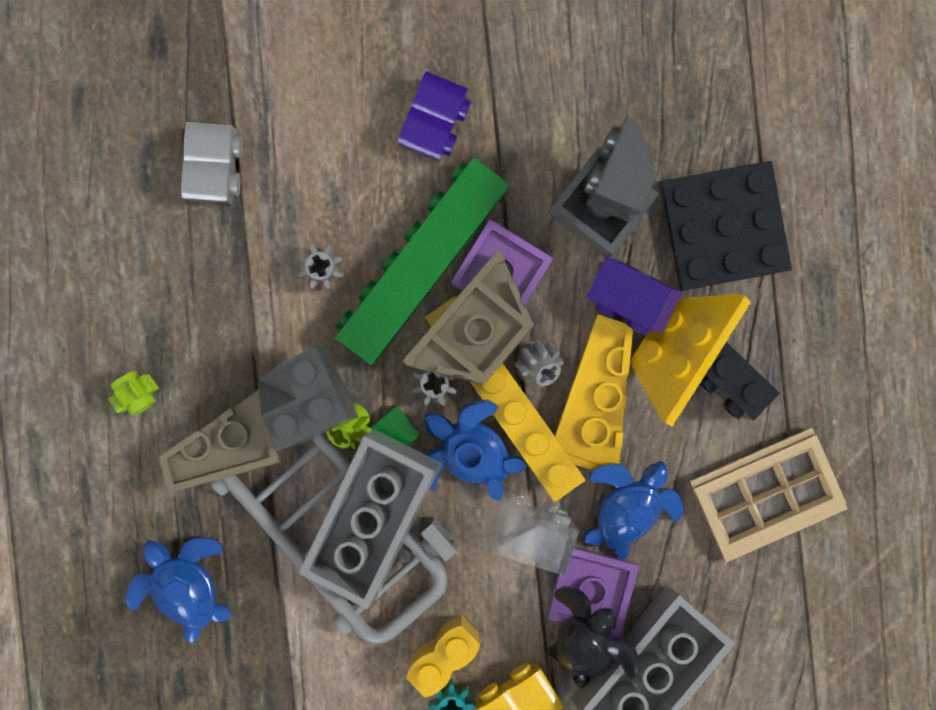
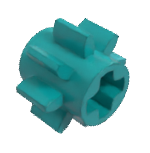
[428,679,475,710]

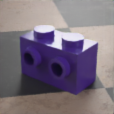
[586,256,683,335]

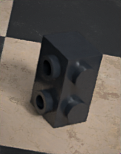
[699,342,780,421]

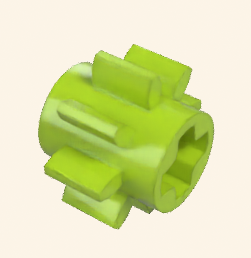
[108,370,159,417]
[326,403,372,449]

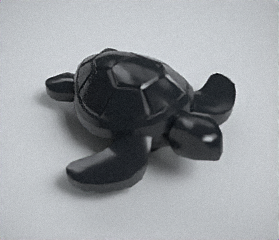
[548,586,641,688]

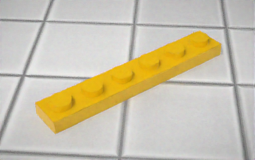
[425,296,586,502]

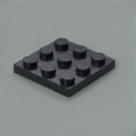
[660,161,792,291]

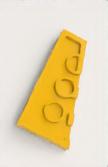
[554,314,633,470]

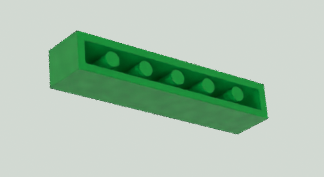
[335,157,510,366]

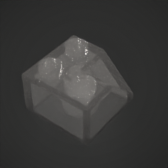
[488,494,579,576]

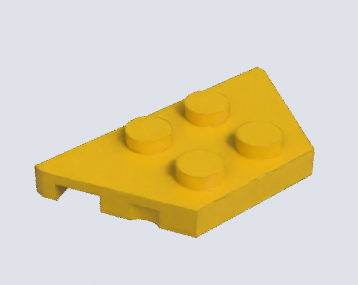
[630,294,751,427]

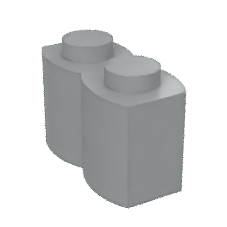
[181,122,243,204]

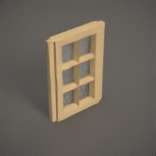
[689,427,848,563]

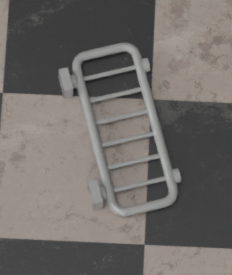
[209,433,459,644]

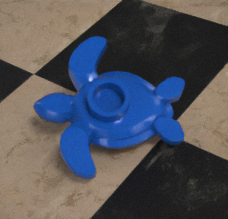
[424,400,527,500]
[584,461,684,559]
[126,537,231,643]

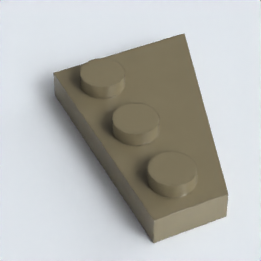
[159,389,282,494]

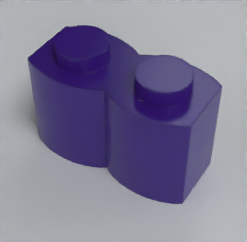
[398,71,472,163]

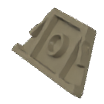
[402,250,534,385]

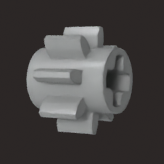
[298,245,344,290]
[515,340,564,387]
[413,372,457,406]

